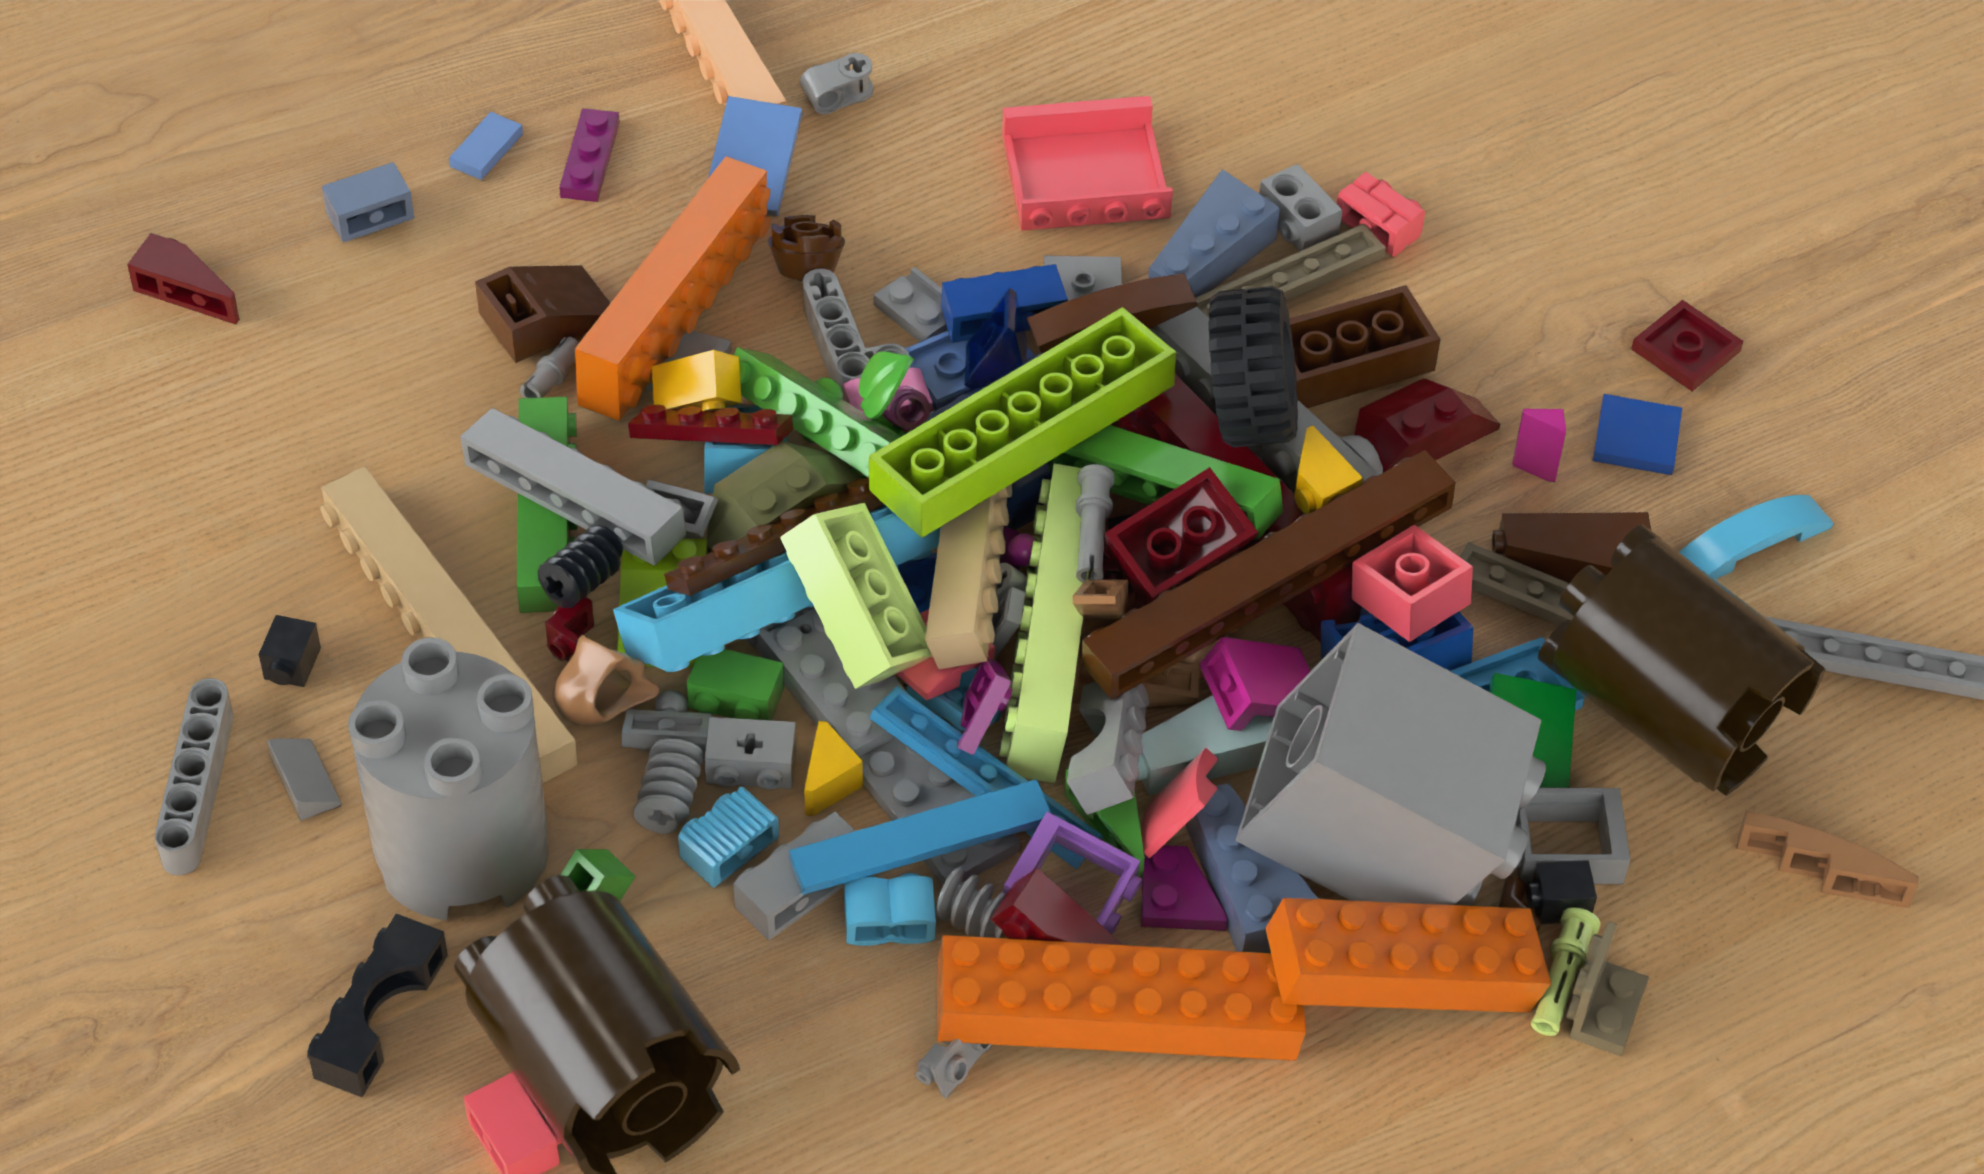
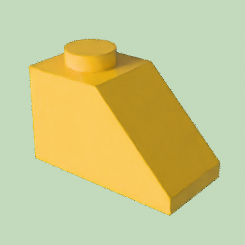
[1294,425,1363,513]

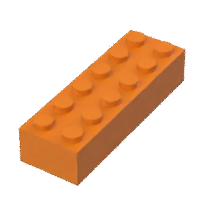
[1265,898,1551,1013]

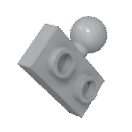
[622,690,712,751]

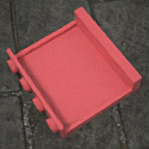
[1002,96,1173,231]

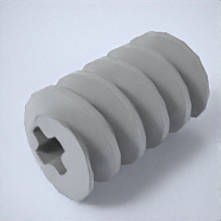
[634,738,704,834]
[936,867,1008,939]

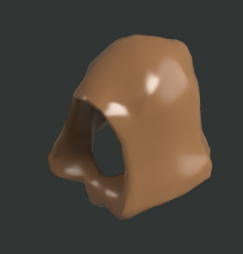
[553,635,661,726]

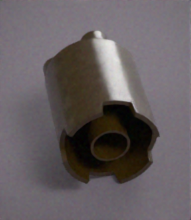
[1538,524,1825,796]
[454,875,740,1174]

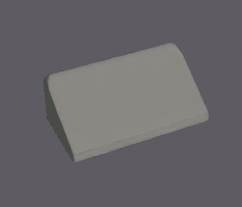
[267,738,341,821]

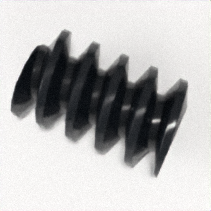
[538,525,623,608]

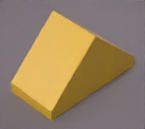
[804,721,863,816]

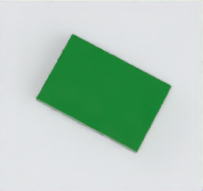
[1490,673,1577,788]

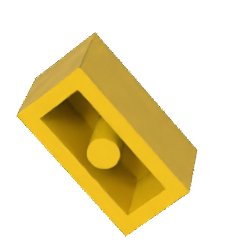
[652,350,742,411]

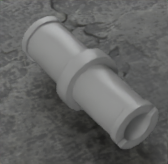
[520,337,579,398]

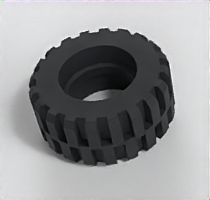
[1208,286,1298,447]

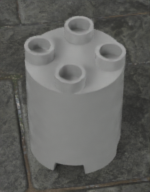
[348,637,548,920]

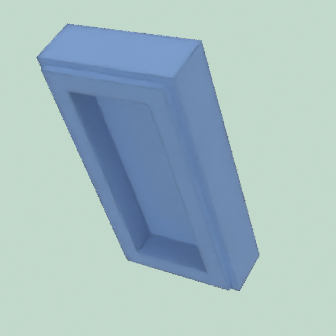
[449,112,523,180]

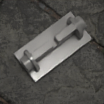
[915,1039,992,1098]

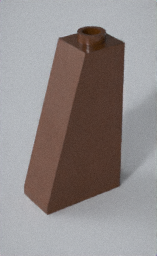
[1492,512,1652,583]

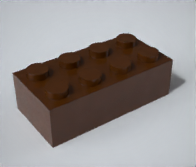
[1290,285,1441,408]

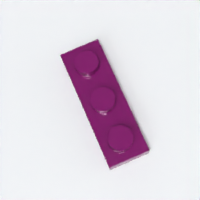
[559,108,620,202]

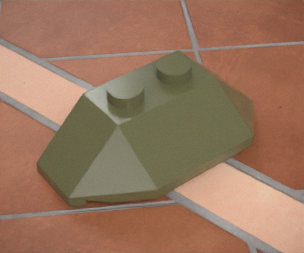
[707,441,860,552]

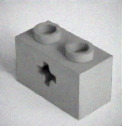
[705,717,796,790]

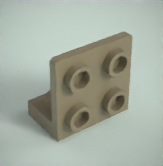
[1566,921,1649,1056]

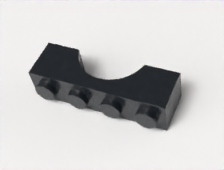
[307,914,448,1097]

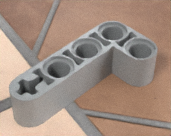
[803,269,909,400]

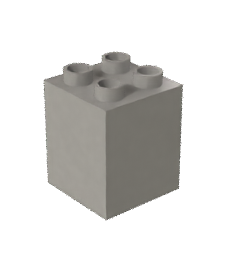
[1235,623,1546,906]

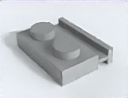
[874,267,948,342]

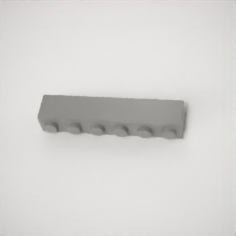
[460,408,686,566]

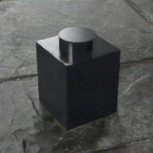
[259,615,321,687]
[1526,861,1597,925]

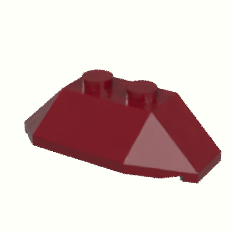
[1354,378,1501,473]

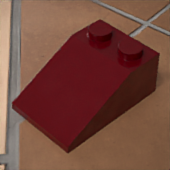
[1105,467,1258,605]

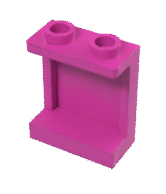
[1199,637,1310,731]

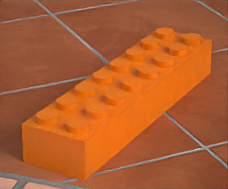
[575,156,770,421]
[937,935,1306,1061]

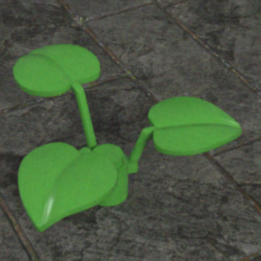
[801,351,914,479]

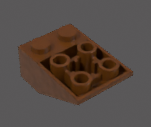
[475,265,610,363]

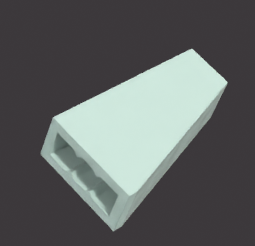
[1136,695,1274,796]

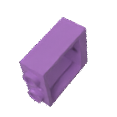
[1004,812,1143,935]

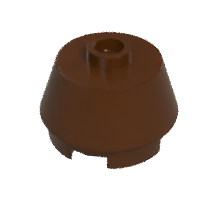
[768,215,845,281]

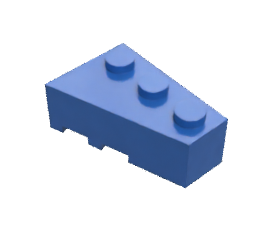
[1321,612,1474,671]

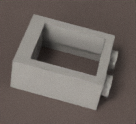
[1515,788,1630,884]

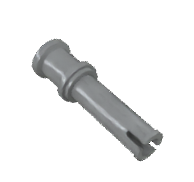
[1075,464,1115,583]

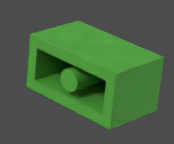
[687,649,784,721]

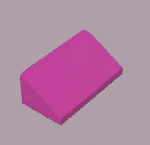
[1512,409,1566,482]

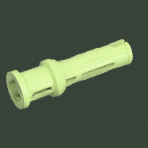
[1531,907,1601,1036]

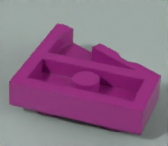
[957,657,1012,755]
[1141,845,1227,931]

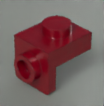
[545,597,594,662]

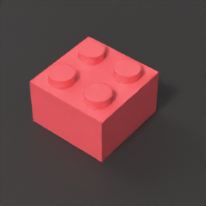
[1352,525,1473,642]

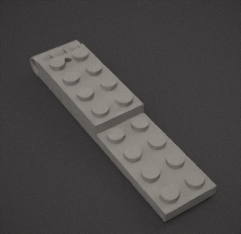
[747,607,1020,885]

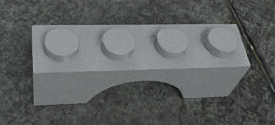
[1067,681,1149,815]

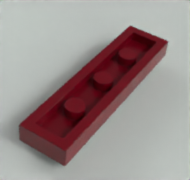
[628,404,794,445]

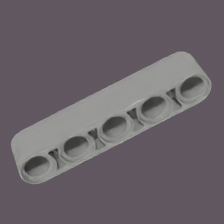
[155,678,233,876]

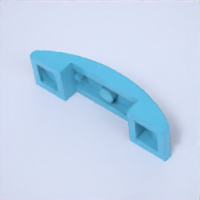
[1679,495,1833,579]

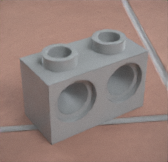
[1259,164,1342,251]

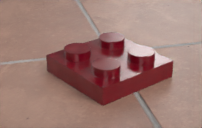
[1631,300,1744,391]

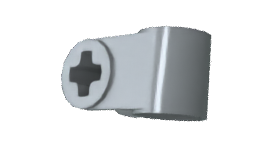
[800,53,873,115]

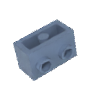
[322,162,414,243]

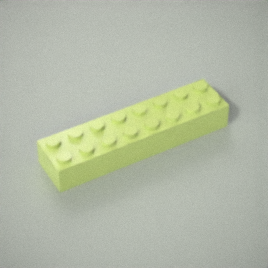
[999,463,1089,783]

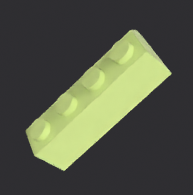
[780,503,933,689]

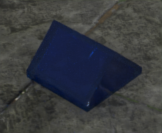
[964,288,1027,389]

